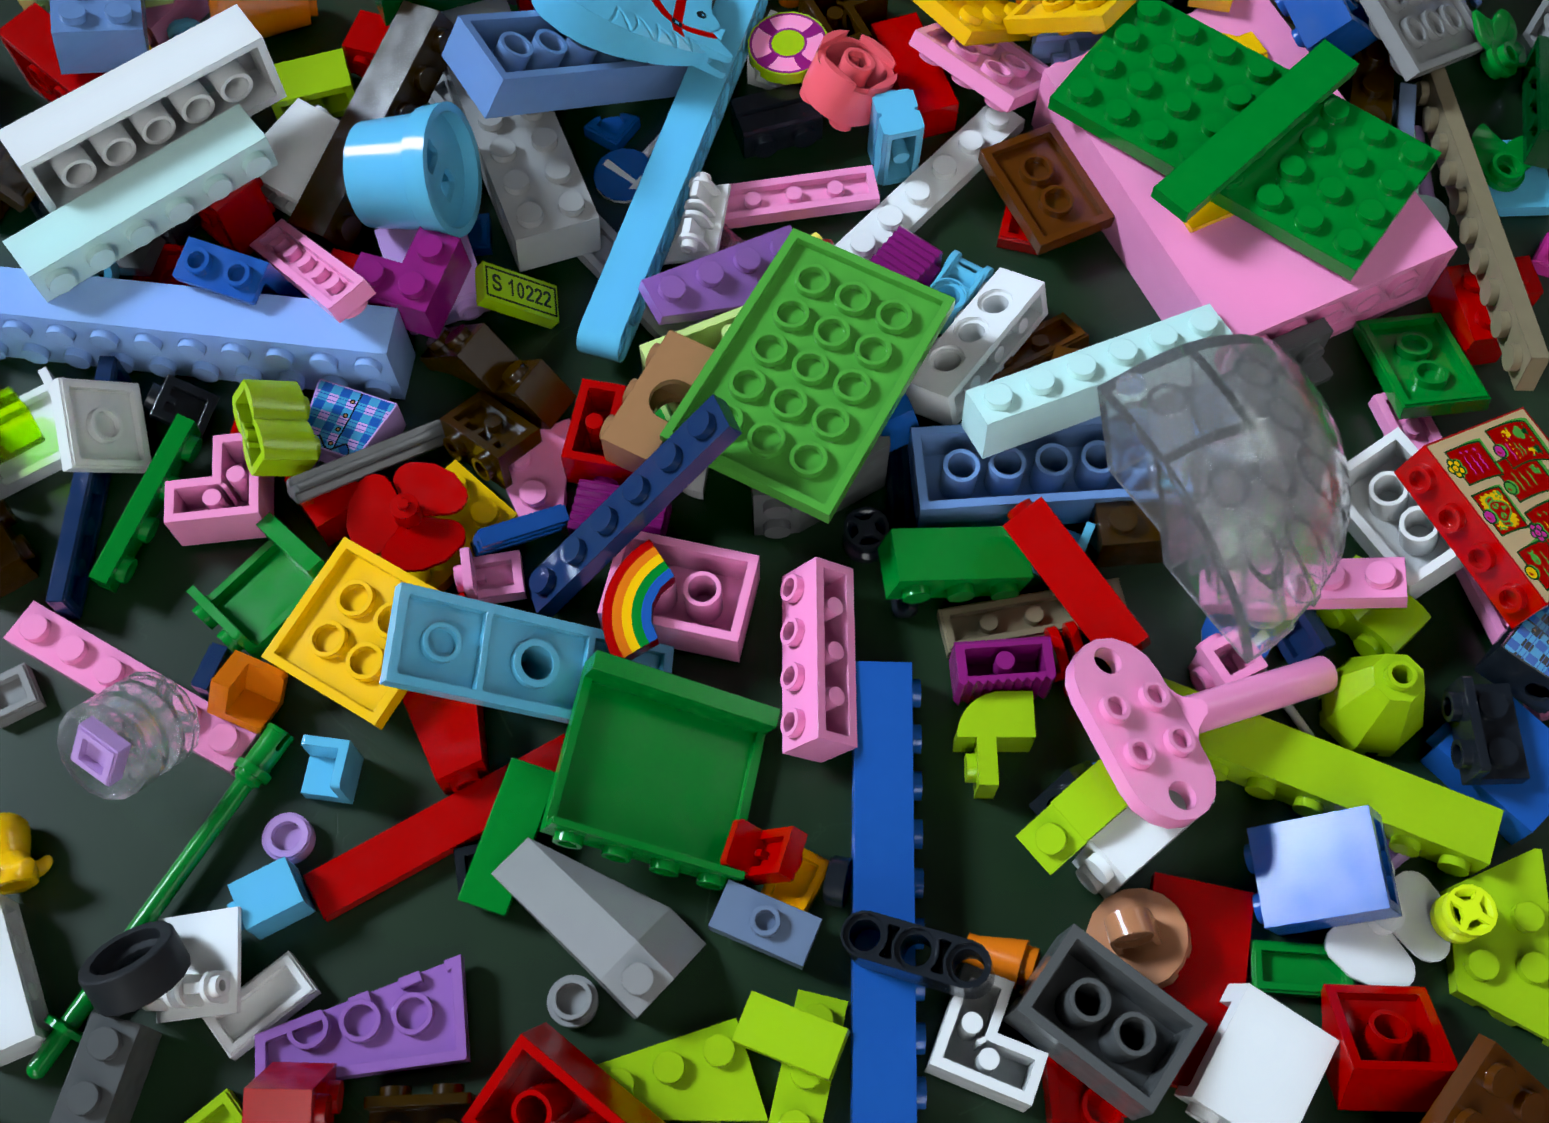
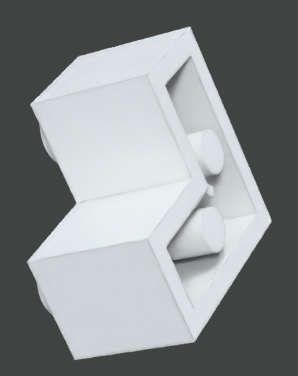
[924,963,1049,1112]

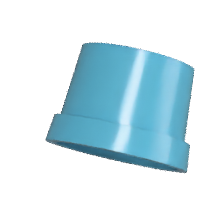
[343,101,482,238]

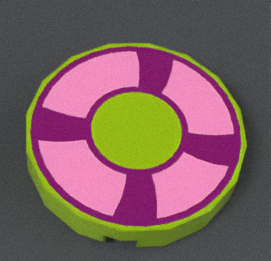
[747,11,827,85]

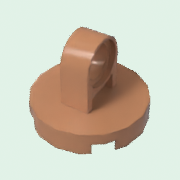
[1086,888,1192,989]

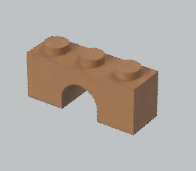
[599,330,714,473]

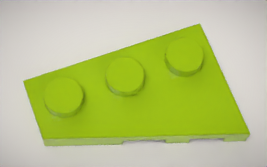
[597,1018,768,1123]

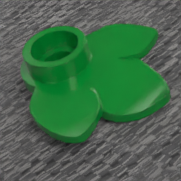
[1472,9,1526,80]
[1471,123,1532,192]

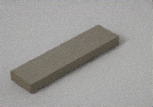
[936,578,1127,658]

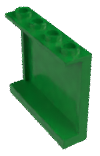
[539,650,780,891]

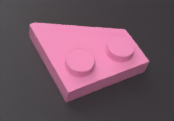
[506,418,570,517]

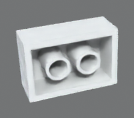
[1320,427,1464,599]

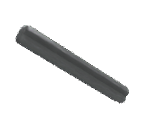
[286,419,445,504]

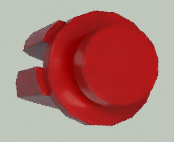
[1044,621,1084,696]

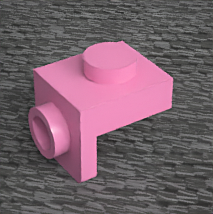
[453,547,527,604]

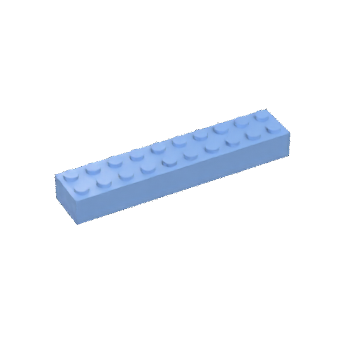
[0,266,416,400]

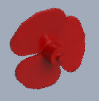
[346,462,469,572]

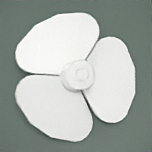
[1324,861,1451,986]

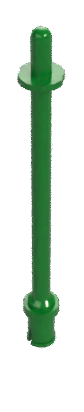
[26,722,295,1079]

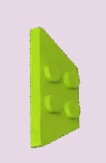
[1439,848,1549,1047]

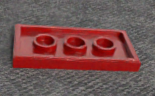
[1150,872,1255,1088]

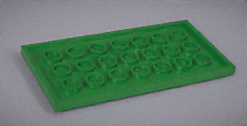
[1048,0,1442,281]

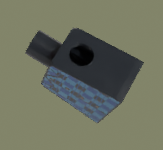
[1474,606,1549,714]

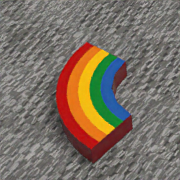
[602,539,675,660]

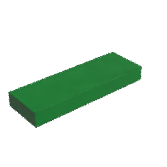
[457,757,555,918]

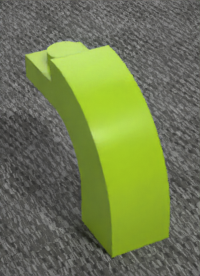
[1016,759,1128,875]

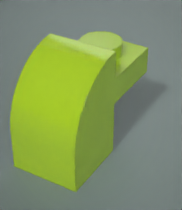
[953,691,1036,799]

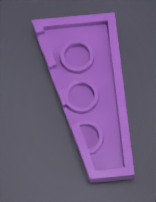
[638,225,792,325]
[255,954,470,1080]

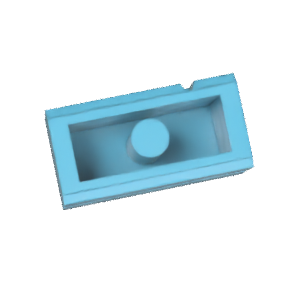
[867,88,925,186]

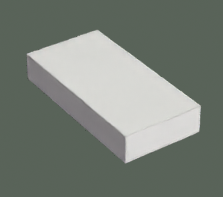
[202,951,321,1061]

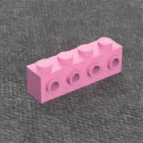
[780,557,857,763]

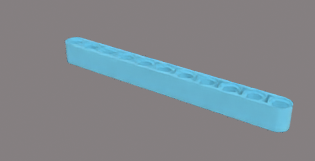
[576,0,768,363]

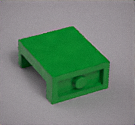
[186,512,325,660]

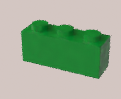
[878,526,1033,604]

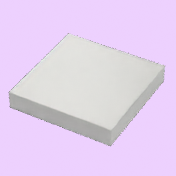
[49,378,152,473]

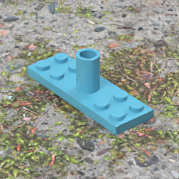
[379,582,674,724]

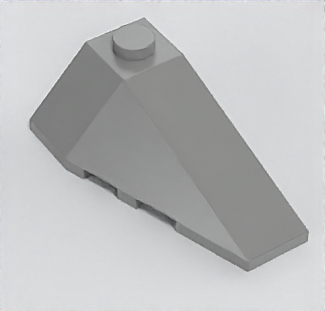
[491,837,706,1019]

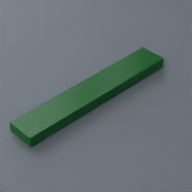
[1151,39,1359,223]

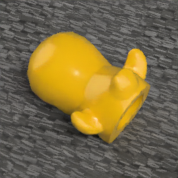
[0,812,53,895]

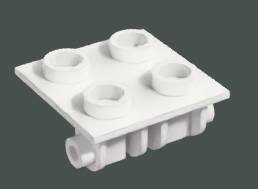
[663,172,731,265]
[142,906,241,1023]

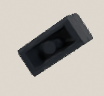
[730,83,823,159]

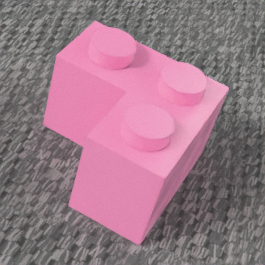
[164,433,274,546]

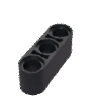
[840,910,995,1000]

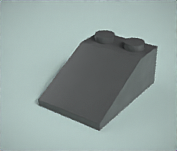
[751,436,890,539]

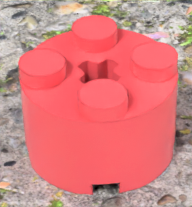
[799,30,897,132]

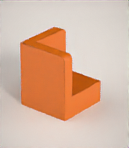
[207,650,288,734]

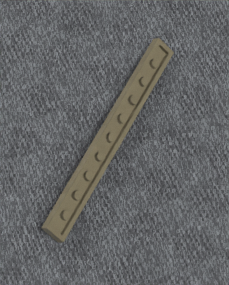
[1415,67,1549,391]

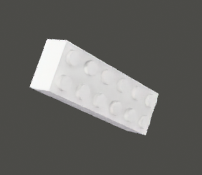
[0,4,287,213]

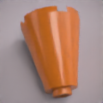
[208,0,318,39]

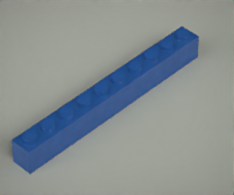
[850,661,927,1123]

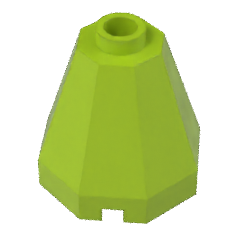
[1318,653,1425,757]

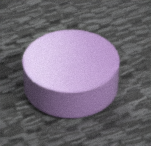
[262,812,316,864]

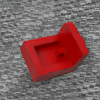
[720,819,808,885]

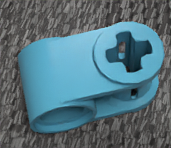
[930,250,994,334]

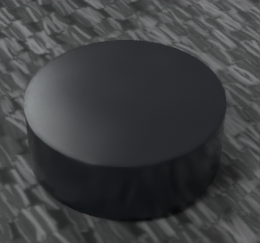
[823,855,853,908]

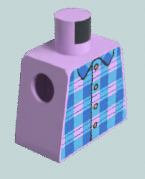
[308,378,406,479]

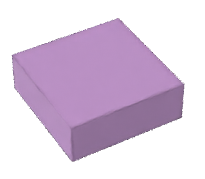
[70,716,131,787]

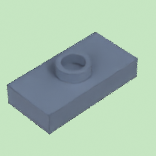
[708,879,822,970]

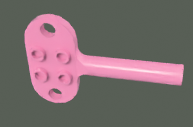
[1065,638,1338,829]

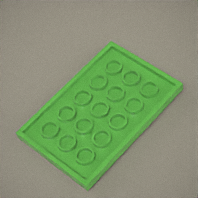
[660,228,956,524]

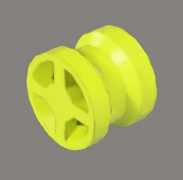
[1430,884,1498,944]

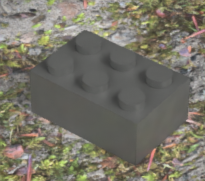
[1002,924,1207,1121]

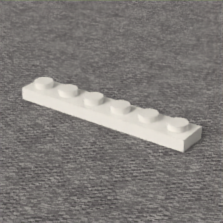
[835,105,1025,260]

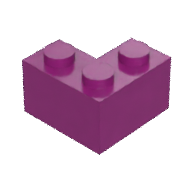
[352,227,472,339]

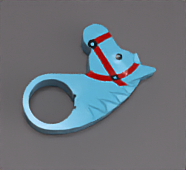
[531,0,733,79]

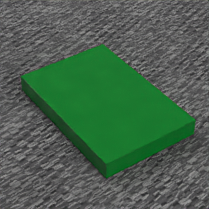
[1353,312,1491,420]

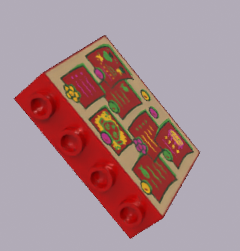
[1394,407,1549,629]

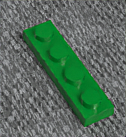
[88,413,203,593]

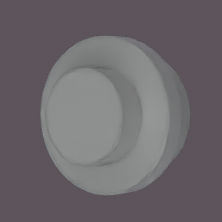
[547,975,599,1028]

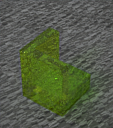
[0,387,45,464]

